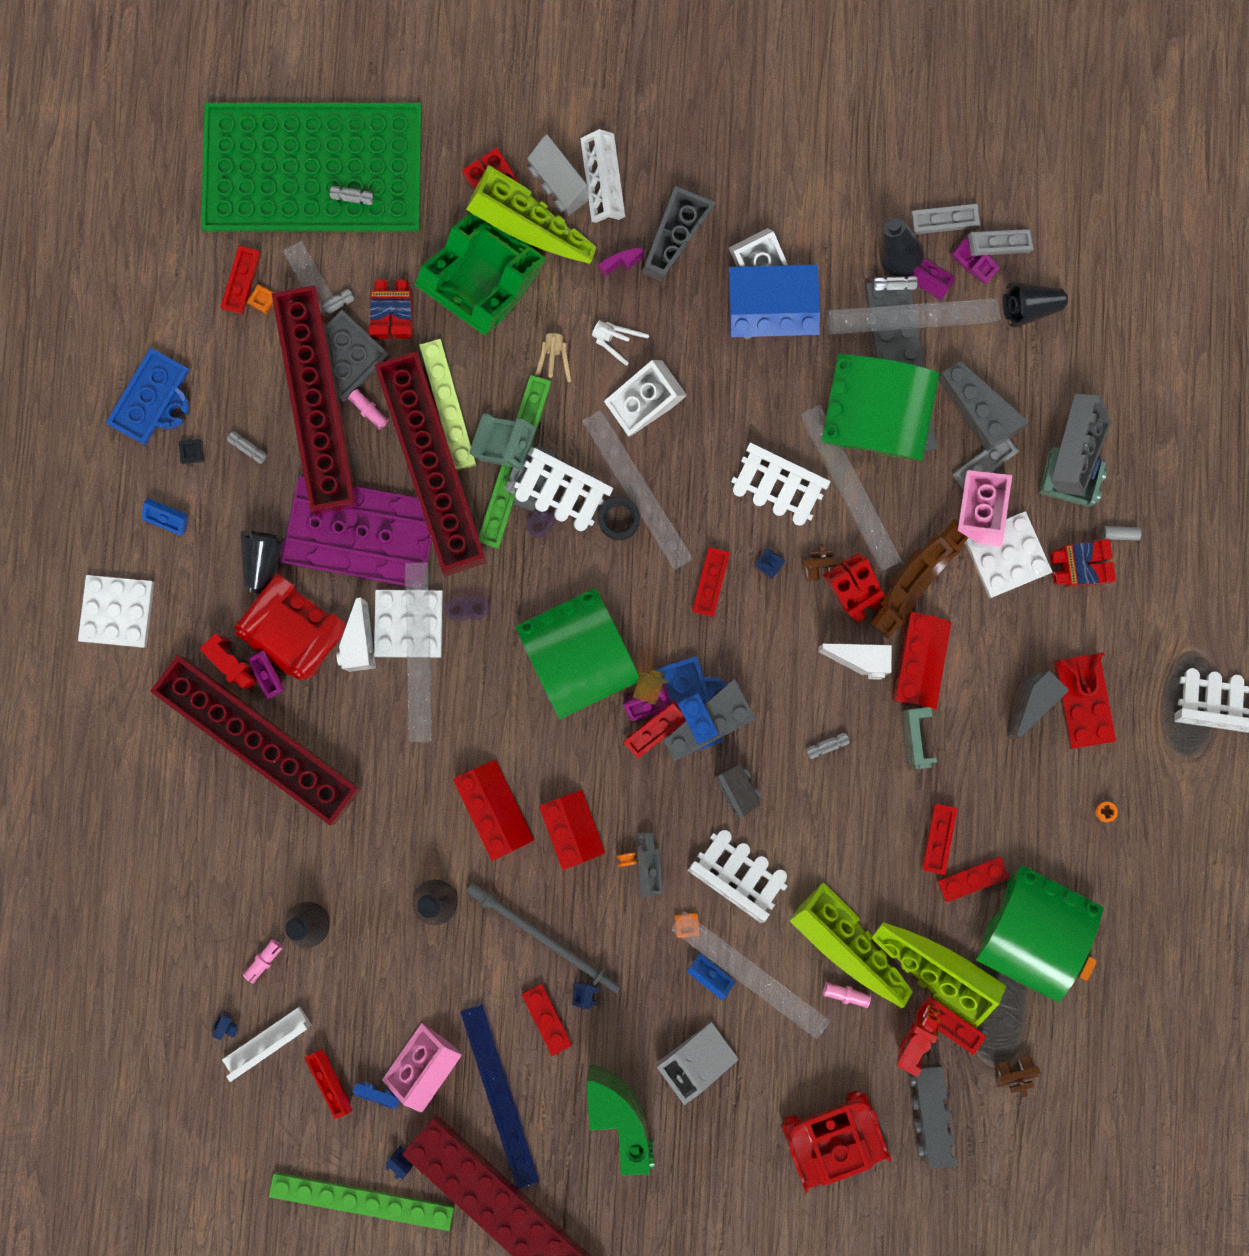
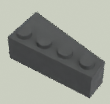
[1051,394,1112,496]

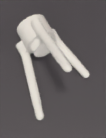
[592,320,649,366]

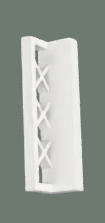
[581,129,625,223]
[222,1007,312,1082]

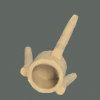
[536,333,571,382]

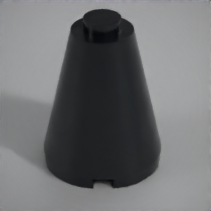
[880,218,925,276]
[1003,282,1068,327]
[240,531,286,593]
[412,880,458,925]
[284,902,330,948]

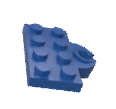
[106,348,190,446]
[654,656,727,751]

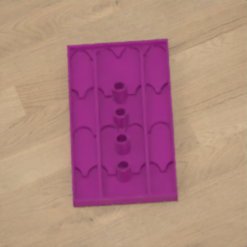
[280,476,432,589]

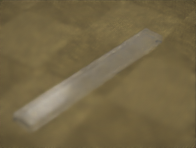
[827,299,1001,334]
[800,405,902,572]
[582,410,693,571]
[405,563,432,743]
[671,911,830,1039]

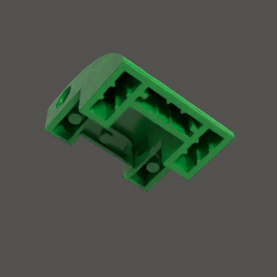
[415,212,546,336]
[821,354,940,461]
[515,588,641,720]
[976,865,1104,1003]
[587,1065,654,1176]

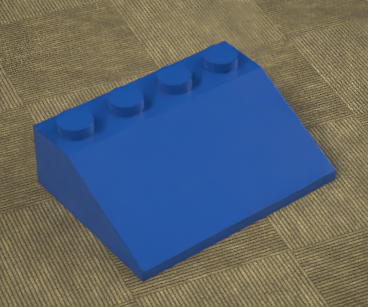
[729,264,820,337]

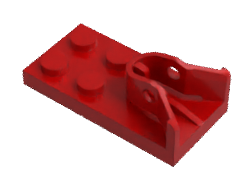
[1053,652,1117,749]

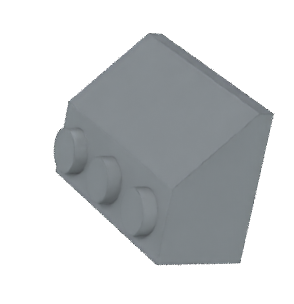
[527,135,589,216]

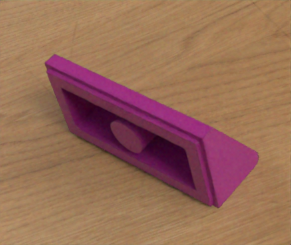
[905,258,956,300]
[246,650,285,699]
[622,683,671,722]

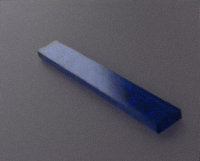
[460,1004,539,1189]

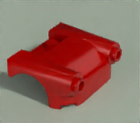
[234,574,347,681]
[781,1090,892,1193]

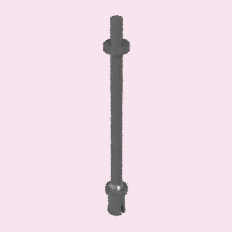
[466,881,621,994]

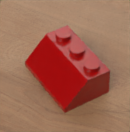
[539,790,605,870]

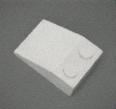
[729,228,788,267]
[604,360,687,436]
[337,598,376,672]
[818,644,892,680]

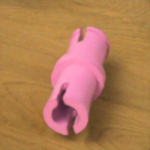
[348,389,389,430]
[243,939,283,983]
[823,982,871,1008]

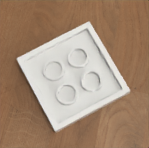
[965,511,1052,599]
[78,575,155,648]
[374,590,443,658]

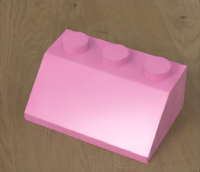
[958,470,1012,547]
[382,1023,462,1112]

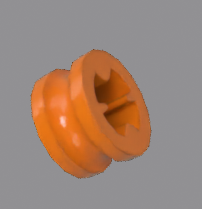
[1095,802,1118,822]
[616,852,638,867]

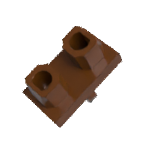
[801,544,844,581]
[996,1056,1041,1097]

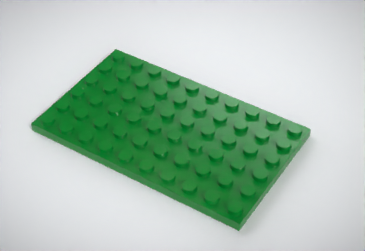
[201,103,422,232]

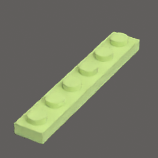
[419,339,476,471]

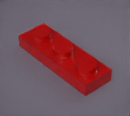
[220,246,261,315]
[692,547,730,618]
[623,700,686,759]
[921,803,958,875]
[937,857,1009,903]
[521,983,573,1056]
[916,996,986,1055]
[304,1049,353,1119]

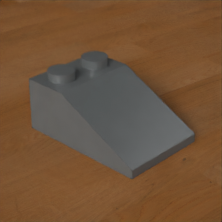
[1007,671,1069,739]
[715,764,762,818]

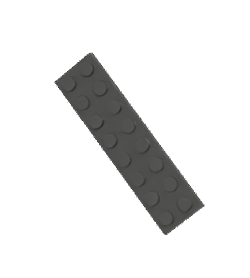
[865,278,937,452]

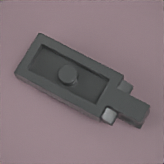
[637,832,663,897]

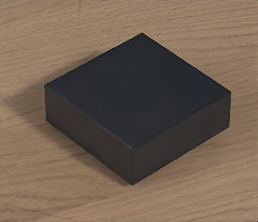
[179,439,204,464]

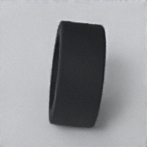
[598,497,640,540]

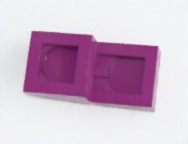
[950,238,1000,284]
[598,248,644,278]

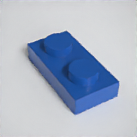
[142,498,188,536]
[678,693,719,745]
[686,953,736,1000]
[353,1082,400,1111]

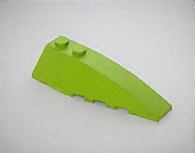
[466,165,596,264]
[790,883,913,1008]
[871,922,1006,1028]

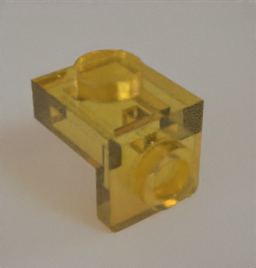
[633,669,668,705]

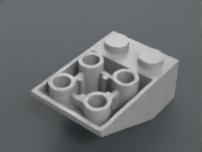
[657,1022,739,1105]

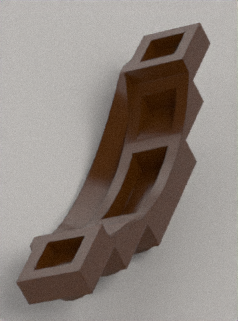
[871,519,969,639]

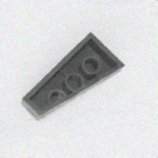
[641,186,716,281]
[938,361,1029,452]
[664,679,756,761]
[909,1063,958,1169]

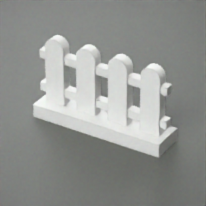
[731,443,831,525]
[513,447,613,531]
[1174,668,1249,733]
[687,830,787,923]

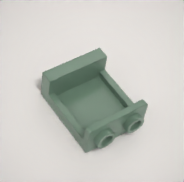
[469,413,536,469]
[1038,447,1107,507]
[901,707,937,769]

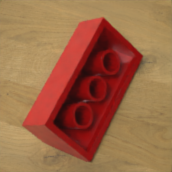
[892,612,952,710]
[453,760,535,861]

